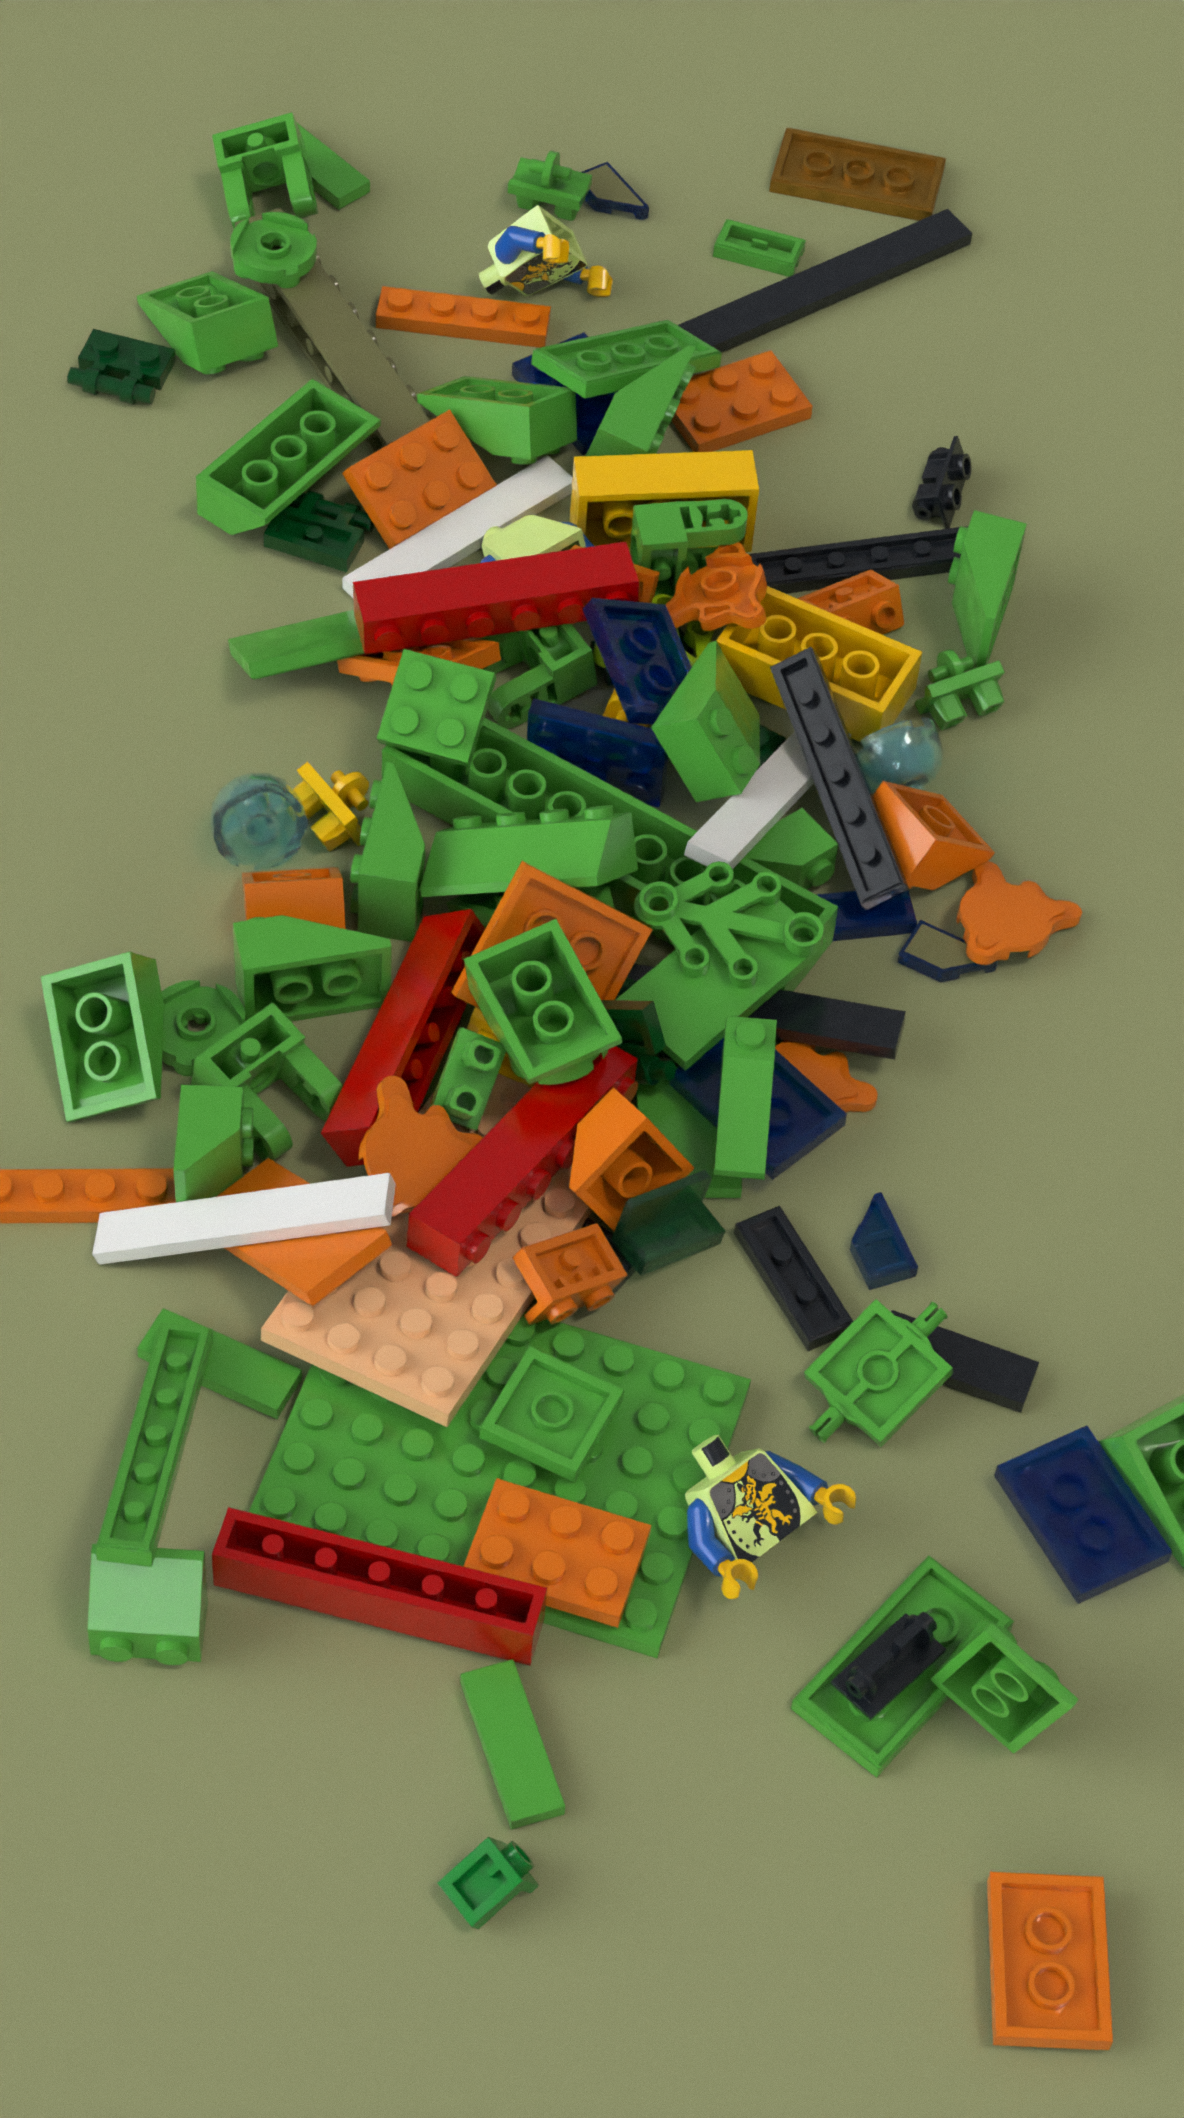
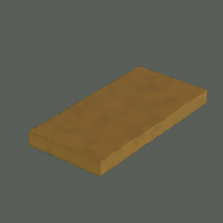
[769,127,946,221]

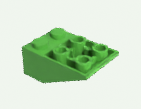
[586,344,696,456]
[350,762,425,942]

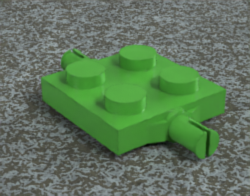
[804,1299,953,1447]

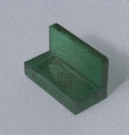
[612,1170,726,1276]

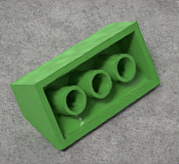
[196,379,381,535]
[420,805,638,897]

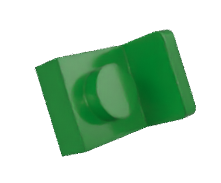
[438,1837,539,1929]

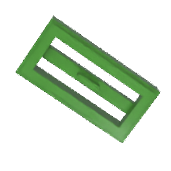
[713,219,806,277]

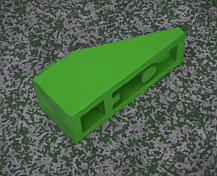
[713,1016,777,1180]

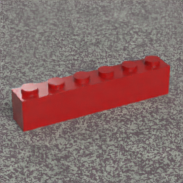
[353,541,639,655]
[321,909,485,1167]
[406,1046,638,1277]
[212,1507,547,1666]

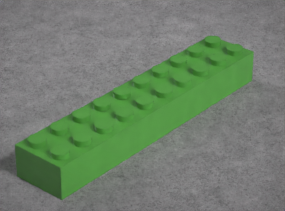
[382,718,838,991]

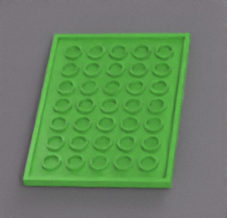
[249,1312,751,1659]

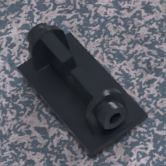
[912,436,972,529]
[831,1612,946,1720]

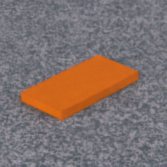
[216,1158,393,1306]

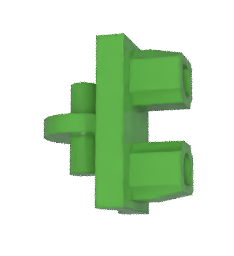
[508,150,592,221]
[914,649,1005,730]
[429,1027,506,1131]

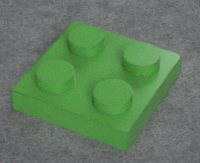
[376,649,497,767]
[479,1346,624,1483]

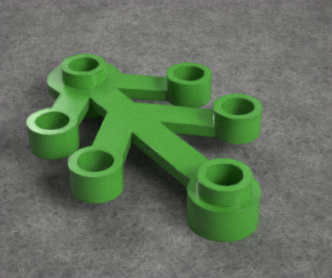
[634,861,824,989]

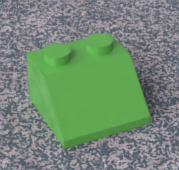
[173,1084,255,1202]
[87,1544,208,1665]

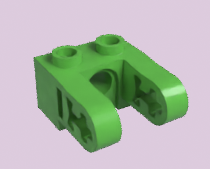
[212,112,318,229]
[630,499,748,597]
[477,624,597,729]
[191,1002,343,1161]

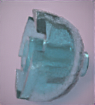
[857,718,943,795]
[210,772,308,870]

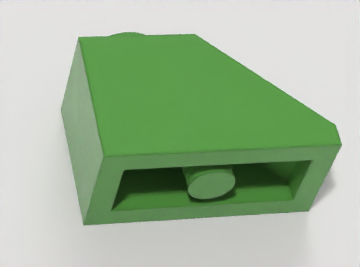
[745,808,838,890]

